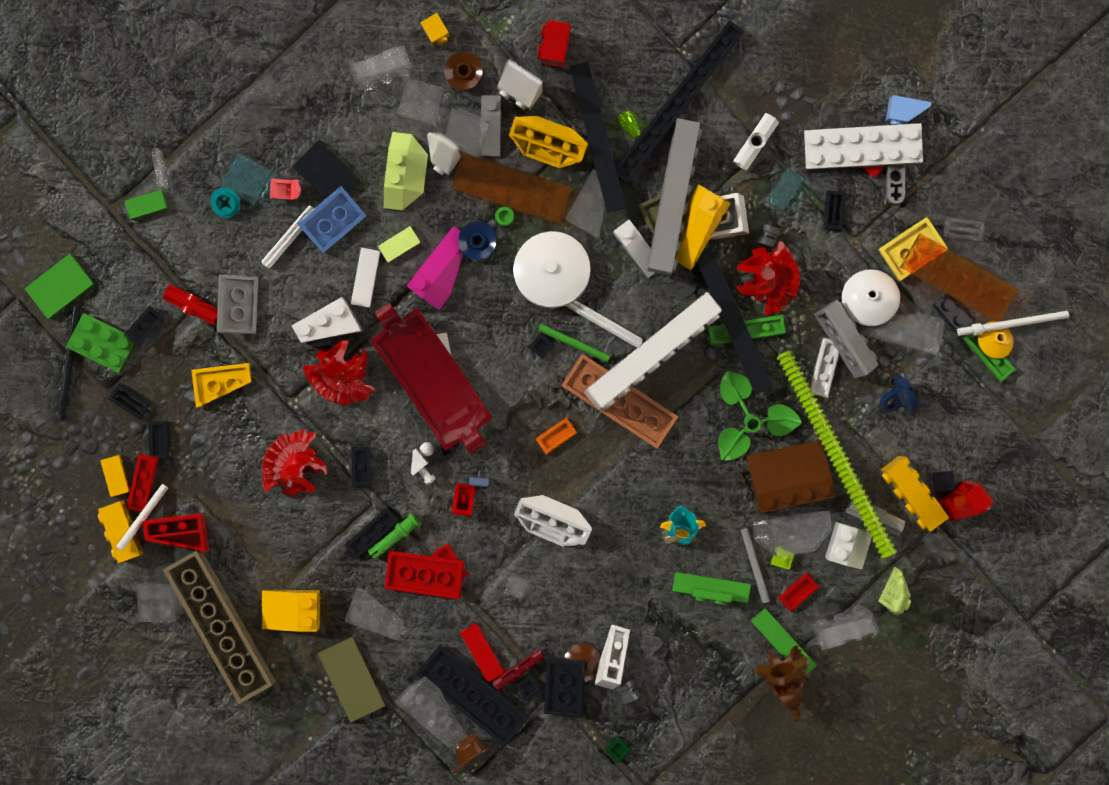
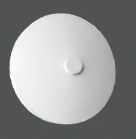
[514,232,591,308]

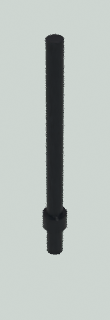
[57,306,81,421]

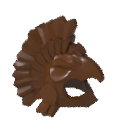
[755,645,809,722]

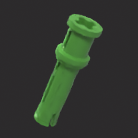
[368,512,422,560]

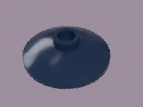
[458,221,497,260]

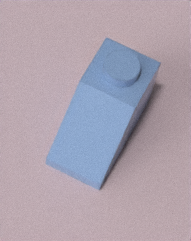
[886,95,931,125]

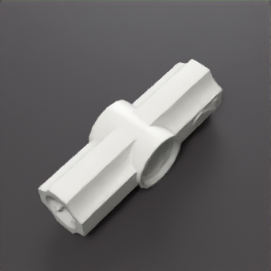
[733,113,779,171]

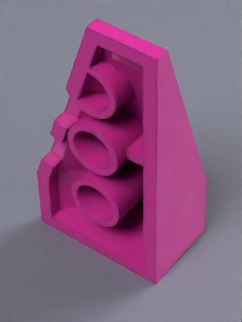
[407,226,464,310]

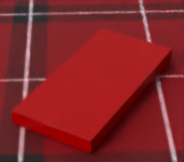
[384,550,465,599]

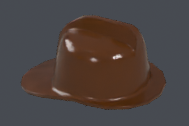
[453,734,490,774]

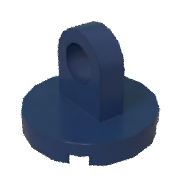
[880,376,918,413]

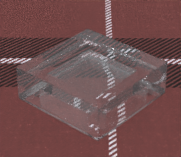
[504,574,528,599]

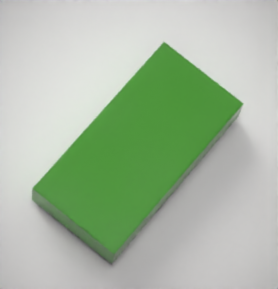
[125,190,168,220]

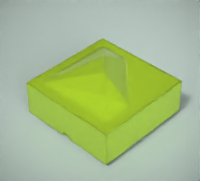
[770,546,795,570]

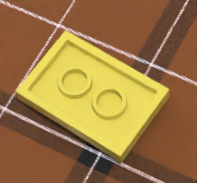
[878,217,948,281]

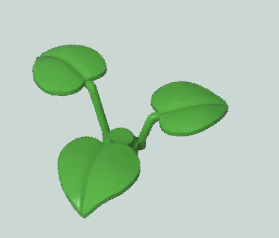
[718,371,802,461]

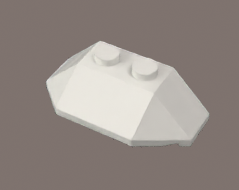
[514,495,592,546]

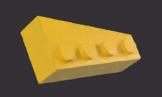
[881,456,949,532]

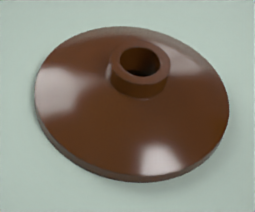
[444,51,483,90]
[564,643,601,682]

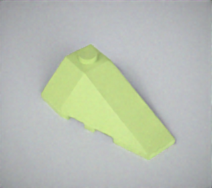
[878,567,911,614]

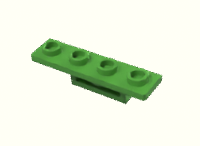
[672,572,751,605]

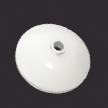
[842,270,900,326]

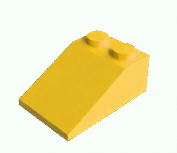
[262,590,320,632]

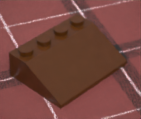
[746,440,836,513]

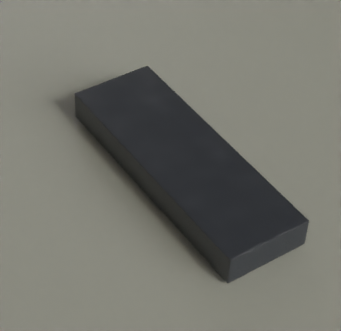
[344,507,400,559]

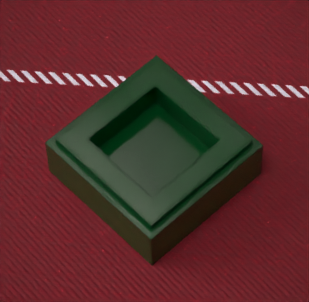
[605,736,632,763]

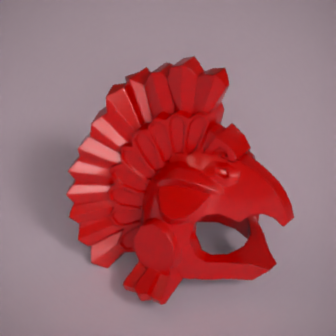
[736,241,801,316]
[302,340,375,407]
[262,429,327,497]

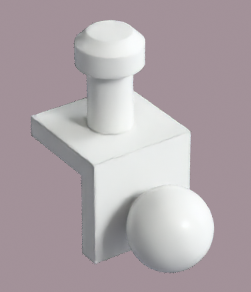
[411,442,435,485]

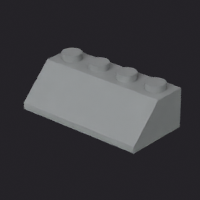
[814,300,879,378]

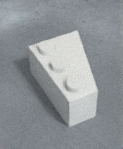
[292,297,363,343]

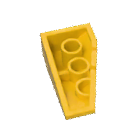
[675,184,731,270]

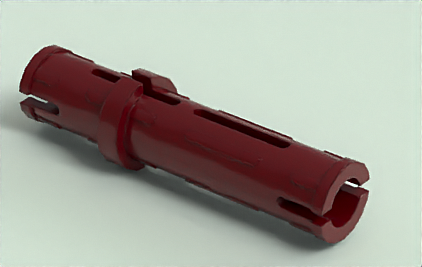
[492,649,546,692]

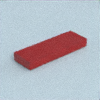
[126,453,159,513]
[460,622,505,682]

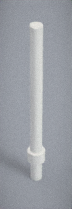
[957,311,1069,336]

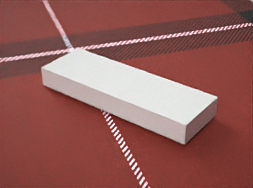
[351,248,381,308]
[810,338,839,398]

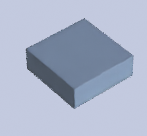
[469,476,490,487]

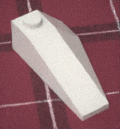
[427,132,461,176]

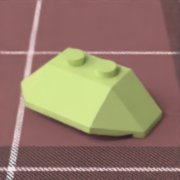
[384,132,428,211]

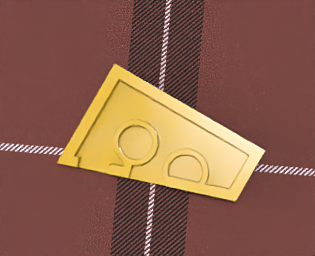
[192,363,252,408]

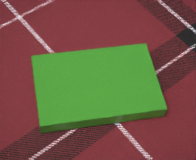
[25,254,95,319]

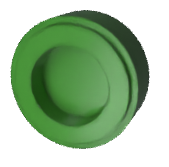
[495,207,514,226]

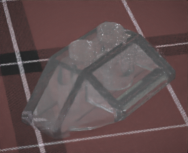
[753,510,832,557]

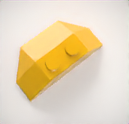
[509,116,588,168]

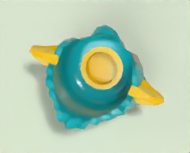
[660,505,706,545]

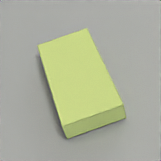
[378,226,421,263]

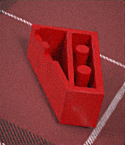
[938,480,994,522]

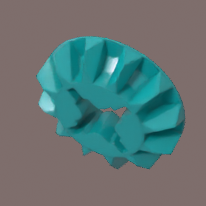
[210,187,241,218]

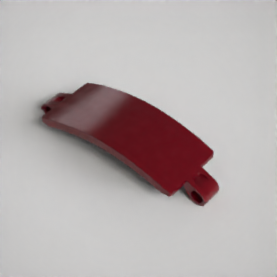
[371,303,492,456]

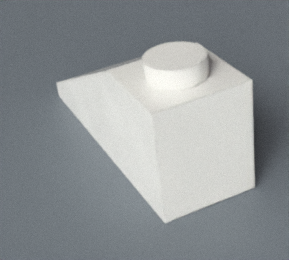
[613,220,654,278]
[595,625,630,690]

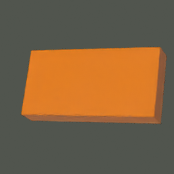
[536,417,577,454]

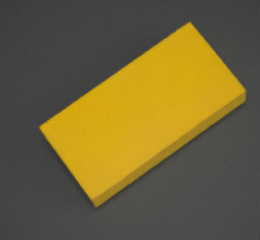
[100,455,130,497]

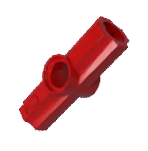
[162,284,218,325]

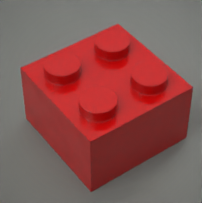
[538,19,571,69]

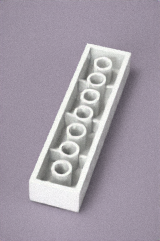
[584,292,722,410]

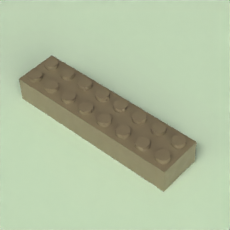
[163,550,276,704]

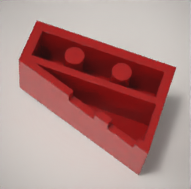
[143,512,210,552]

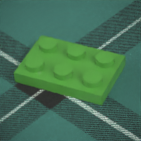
[66,313,134,373]

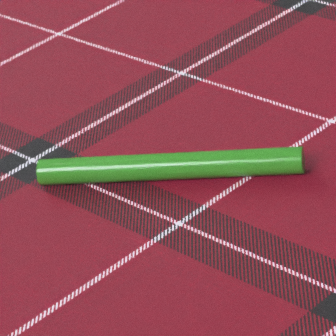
[538,324,610,362]

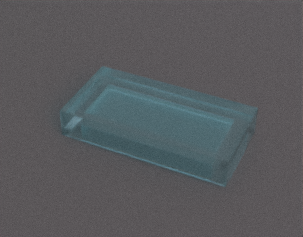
[767,168,804,211]

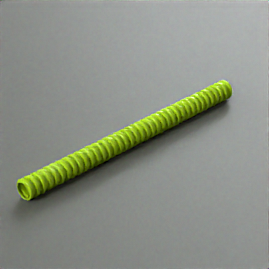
[777,350,897,559]

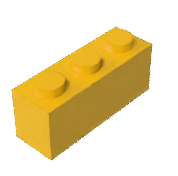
[98,500,144,563]

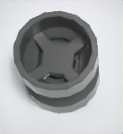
[757,224,781,249]
[616,678,640,704]

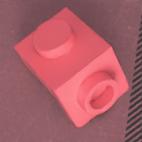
[270,179,301,200]

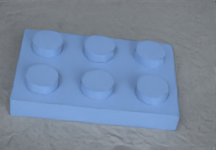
[297,186,366,253]

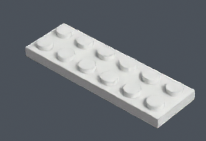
[804,123,923,170]

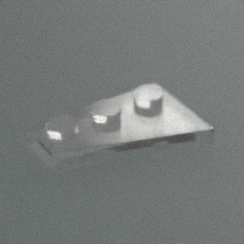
[565,169,605,239]
[345,585,405,641]

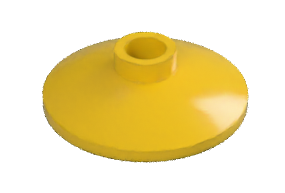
[978,321,1014,359]

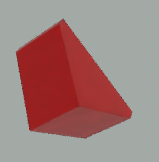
[452,483,475,516]

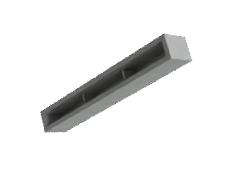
[647,118,702,275]

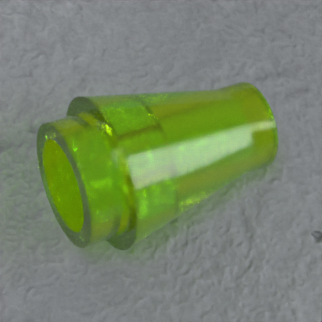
[617,109,642,139]

